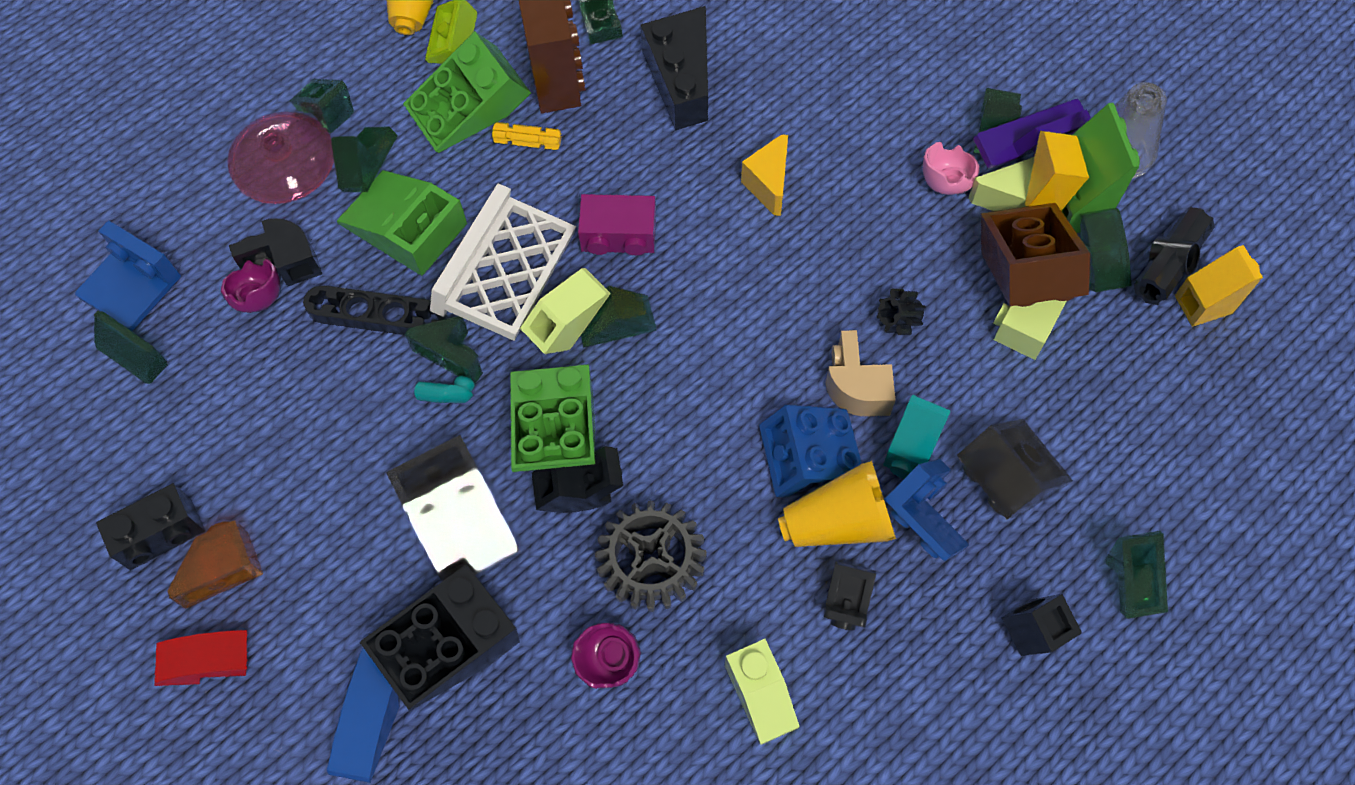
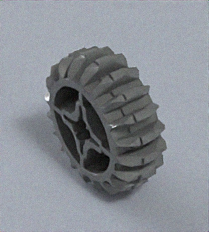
[595,500,707,612]

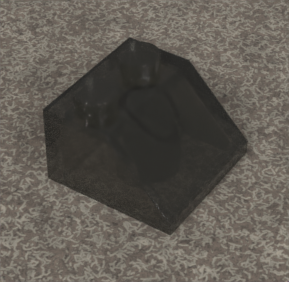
[957,419,1073,520]

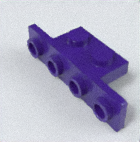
[973,99,1091,169]

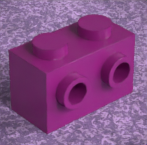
[578,194,656,256]

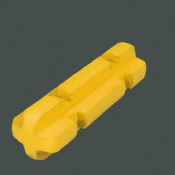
[492,122,562,150]

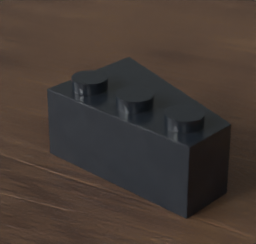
[640,6,708,131]

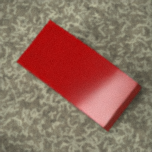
[154,630,247,686]

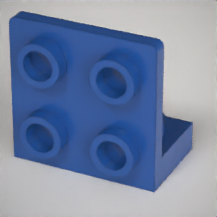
[75,220,181,331]
[759,405,862,498]
[884,459,969,561]

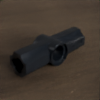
[1134,207,1215,305]

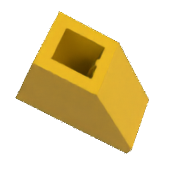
[1174,245,1263,327]

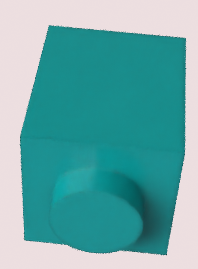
[883,395,950,479]

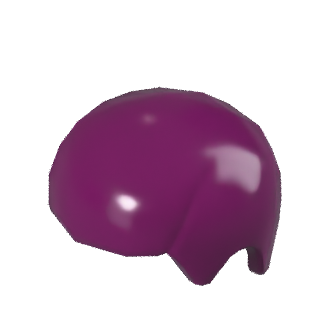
[221,259,281,313]
[571,623,641,689]

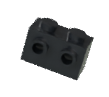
[96,483,206,571]

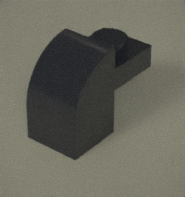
[229,218,322,287]
[531,446,623,513]

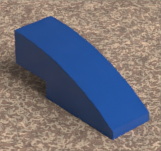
[327,635,400,783]

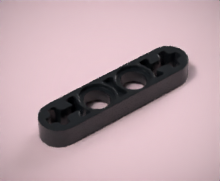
[303,285,449,339]

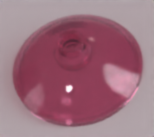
[227,112,335,204]

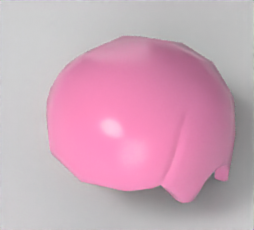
[923,142,980,195]

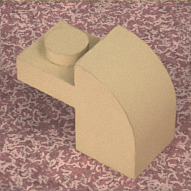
[825,330,896,416]

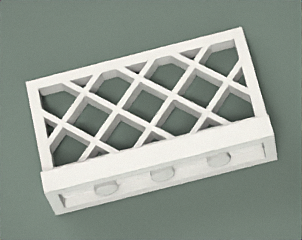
[430,183,576,341]

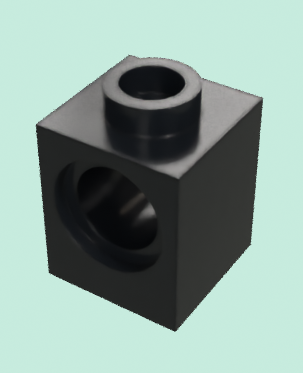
[1001,594,1082,656]

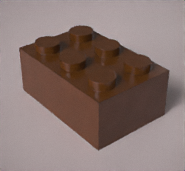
[518,0,586,114]
[981,203,1090,307]

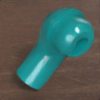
[414,376,475,403]

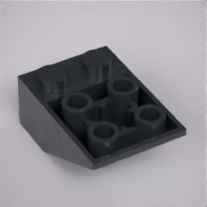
[360,564,520,711]

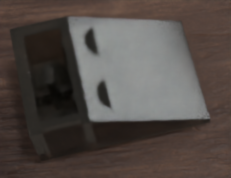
[386,435,520,581]

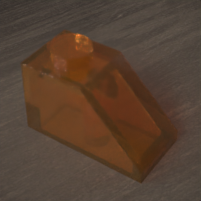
[167,520,263,609]

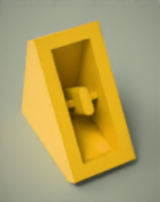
[1025,131,1089,211]
[741,135,788,216]

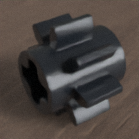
[877,289,926,335]

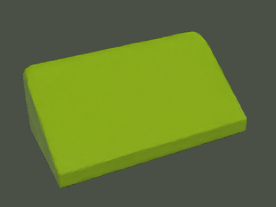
[425,0,477,64]

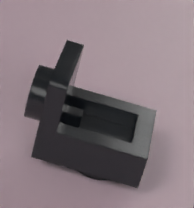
[824,561,876,630]

